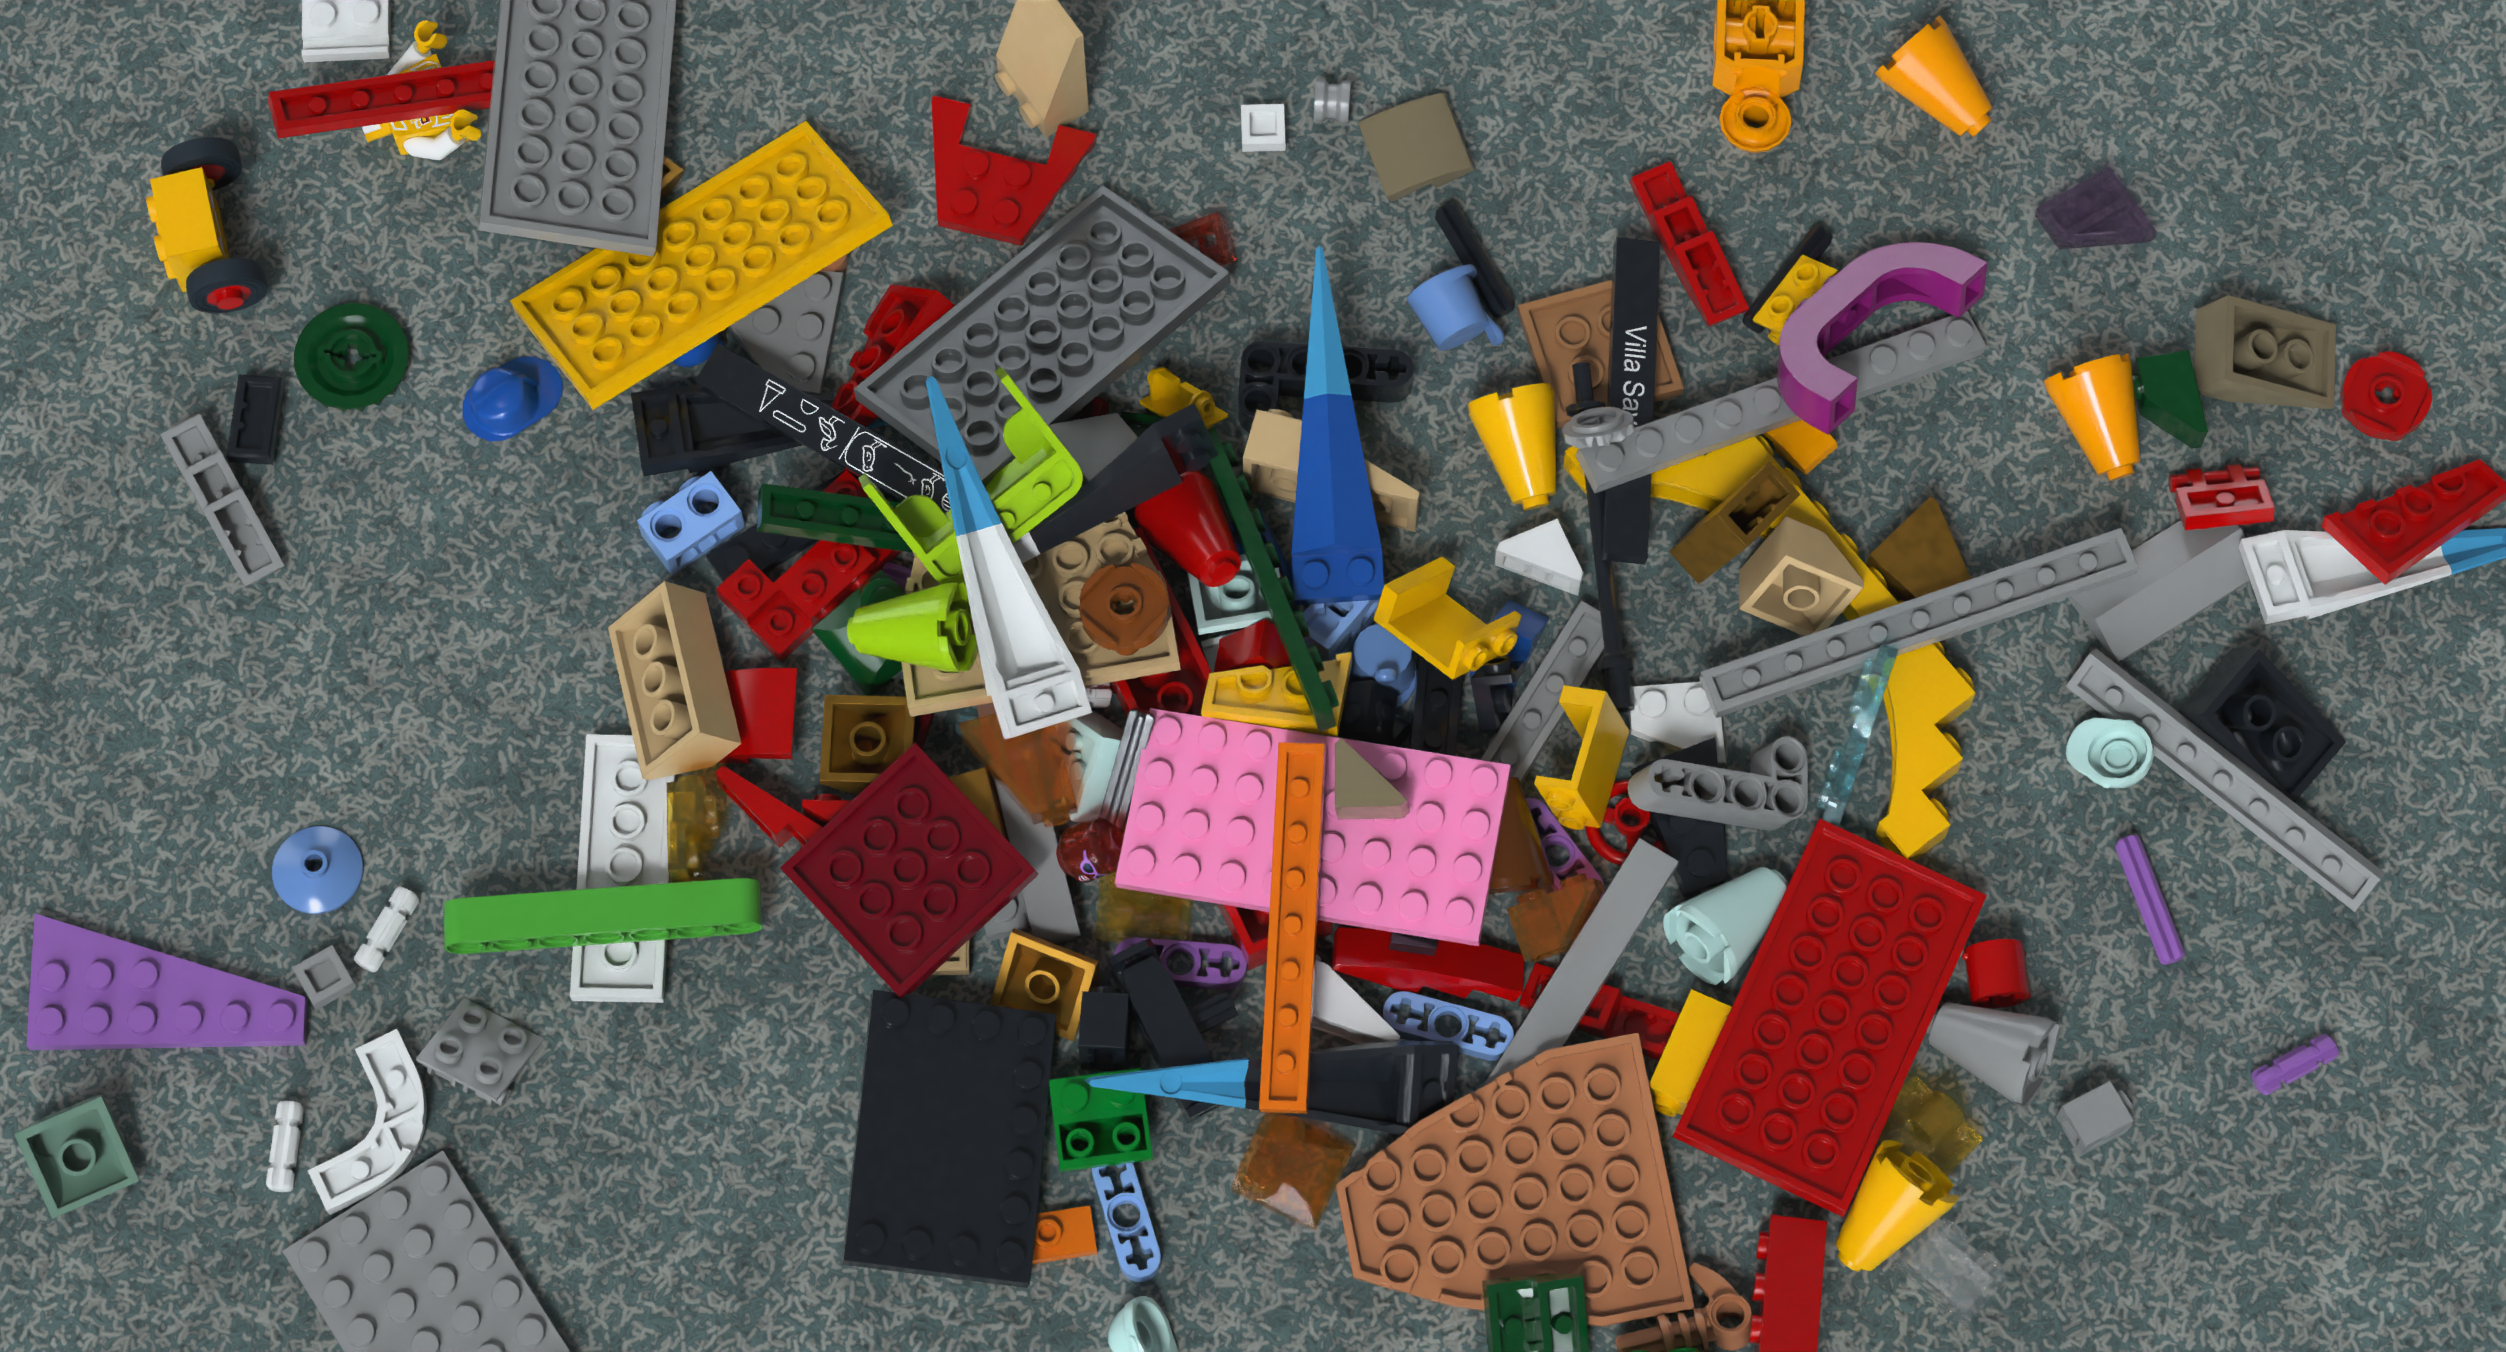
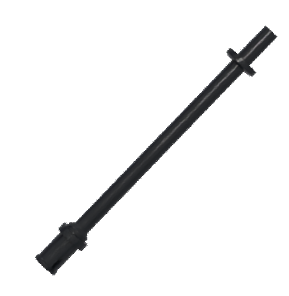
[1566,362,1635,713]

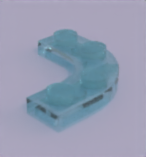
[1817,643,1899,827]

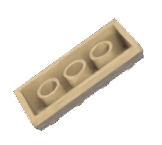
[608,581,741,780]

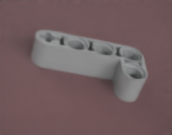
[1627,736,1808,831]

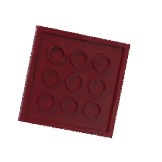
[780,743,1039,999]

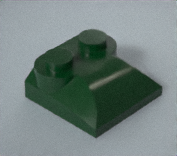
[810,570,906,696]

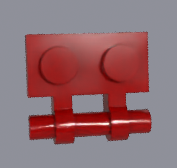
[2168,464,2275,530]

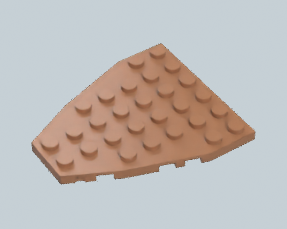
[1336,1033,1695,1327]

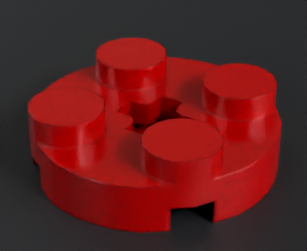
[2340,351,2432,441]

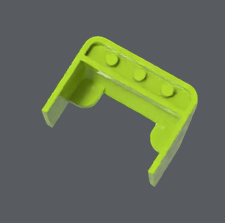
[858,366,1083,584]

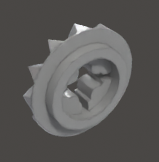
[1562,407,1634,449]

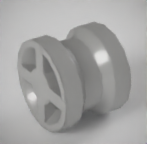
[1314,79,1351,124]

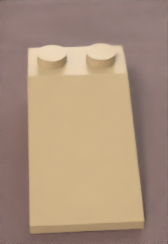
[995,0,1089,138]
[1243,409,1420,532]

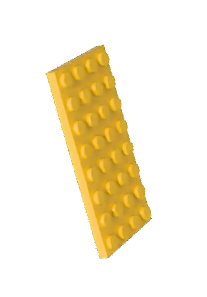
[510,121,893,410]

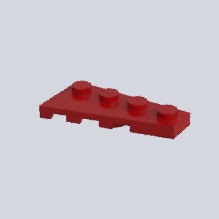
[2321,459,2506,585]

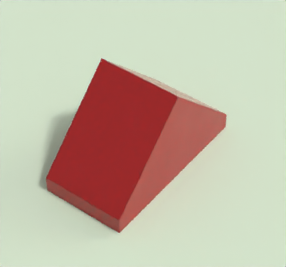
[1214,619,1291,672]

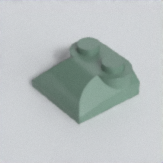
[14,1094,140,1219]

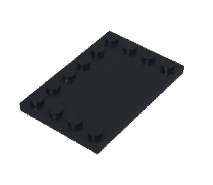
[841,990,1056,1288]

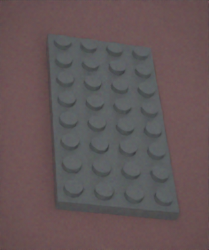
[854,185,1230,487]

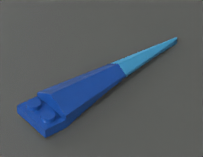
[1291,245,1385,605]

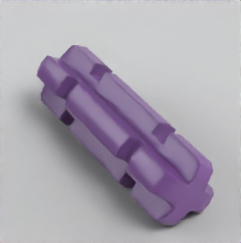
[2251,1034,2339,1095]

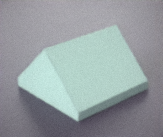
[1188,554,1280,635]

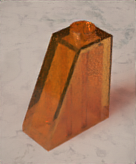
[959,713,1078,827]

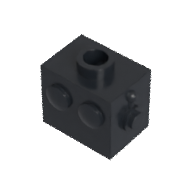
[1334,680,1398,746]

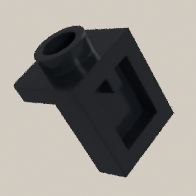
[1470,656,1526,730]

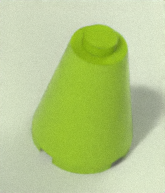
[847,581,978,673]

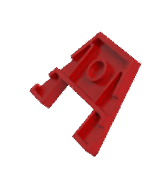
[931,95,1097,246]

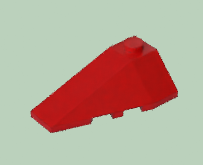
[831,284,955,427]

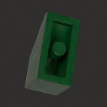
[2132,350,2208,449]

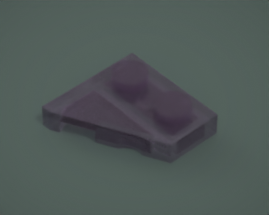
[2035,167,2157,249]

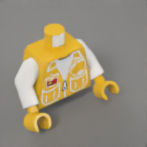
[362,20,481,160]

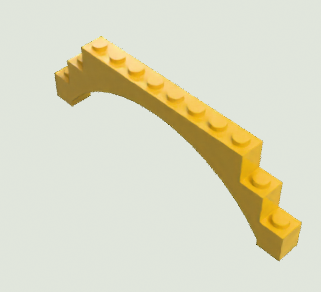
[1563,435,1976,861]

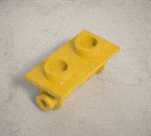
[1752,255,1838,346]
[1139,367,1228,429]

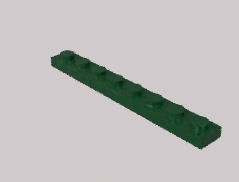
[1207,427,1339,732]

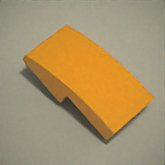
[1762,420,1838,475]

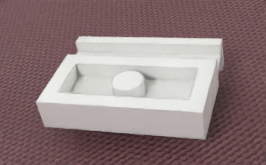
[302,0,391,62]

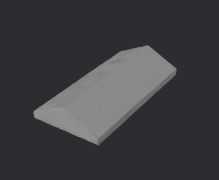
[2067,520,2250,664]

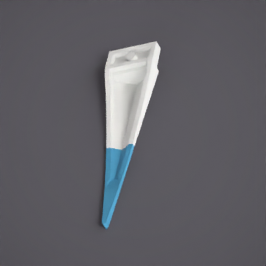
[926,376,1092,739]
[2239,528,2506,624]

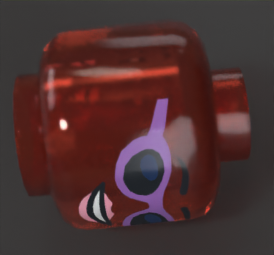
[1056,816,1124,883]

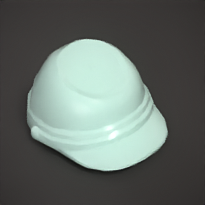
[2066,718,2154,788]
[1108,1296,1179,1352]

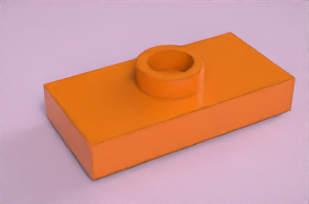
[1032,1205,1098,1264]

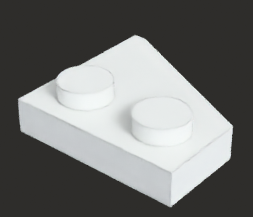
[1629,682,1726,768]

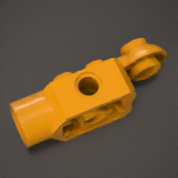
[1712,0,1805,153]

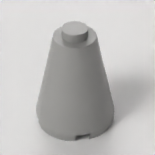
[1926,1002,2060,1107]

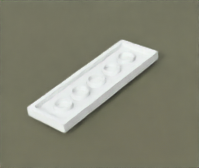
[570,734,677,1003]

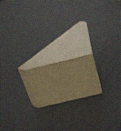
[1335,738,1410,820]

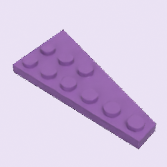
[26,913,308,1050]

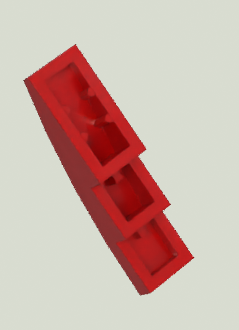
[1629,161,1749,327]
[1332,927,1524,1002]

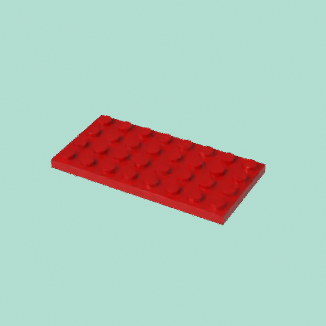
[1672,818,1987,1217]

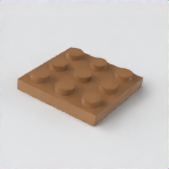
[1517,280,1684,429]

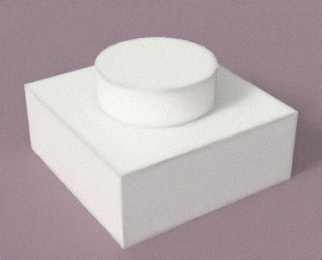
[1241,104,1286,152]

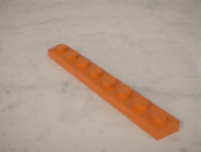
[1259,742,1326,1114]

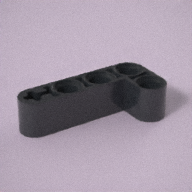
[1238,341,1414,433]

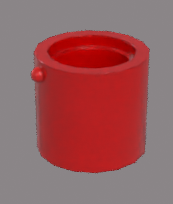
[1962,939,2031,1009]

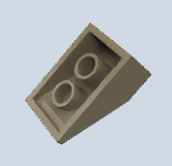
[2194,295,2336,409]

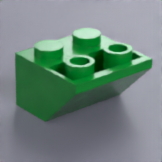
[1049,1068,1153,1172]

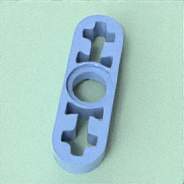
[1383,991,1514,1061]
[1092,1163,1161,1282]

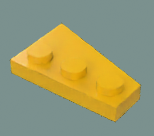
[1201,652,1352,736]

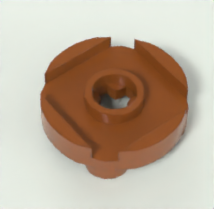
[1079,563,1172,656]

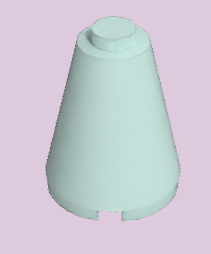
[1663,867,1788,985]

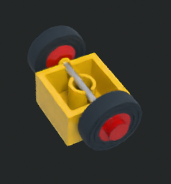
[146,137,267,313]

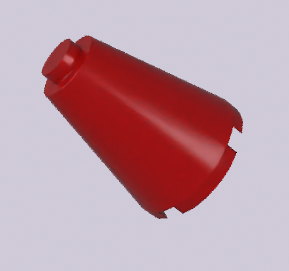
[1134,471,1241,587]

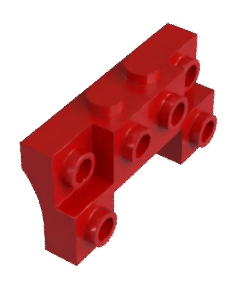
[716,470,902,662]

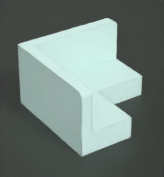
[1038,711,1123,825]

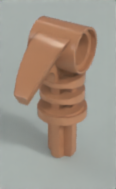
[1616,1263,1752,1352]

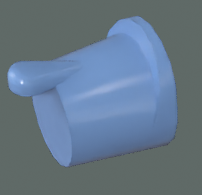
[1407,264,1505,351]
[1349,624,1416,709]

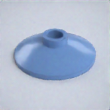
[272,826,363,914]

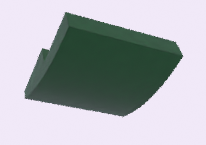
[1482,1274,1589,1352]

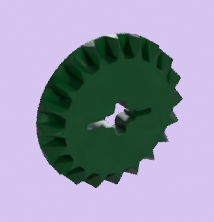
[294,303,409,412]

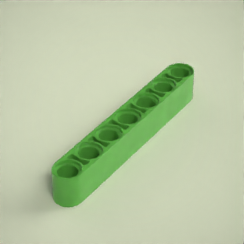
[443,878,763,954]

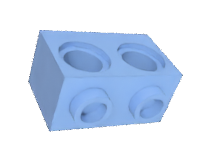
[637,471,745,576]
[1303,600,1379,662]

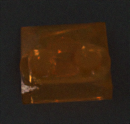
[1231,1112,1355,1230]

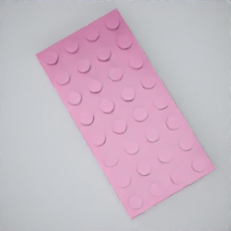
[1115,708,1511,946]

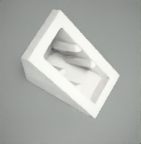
[1495,519,1584,596]

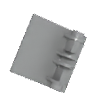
[416,998,544,1106]

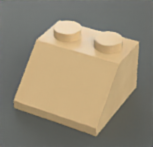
[1739,516,1864,636]

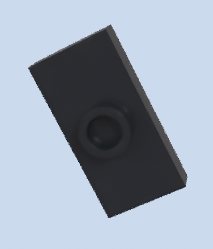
[226,374,285,465]

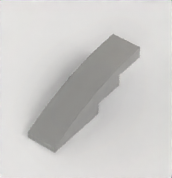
[160,414,285,587]

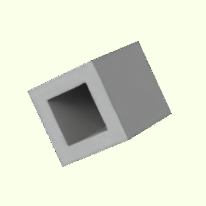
[2056,1081,2134,1157]

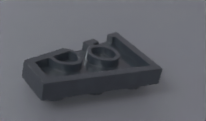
[1630,737,1728,897]

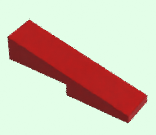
[714,765,823,848]
[1519,963,1680,1061]

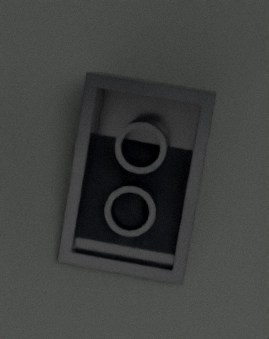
[2178,648,2346,803]

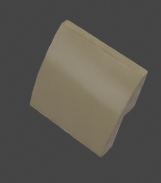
[1358,93,1475,202]

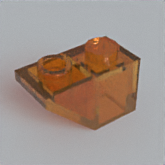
[1507,874,1604,963]

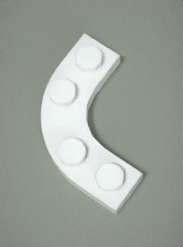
[308,1029,427,1215]

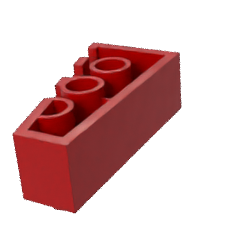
[1749,1214,1827,1352]

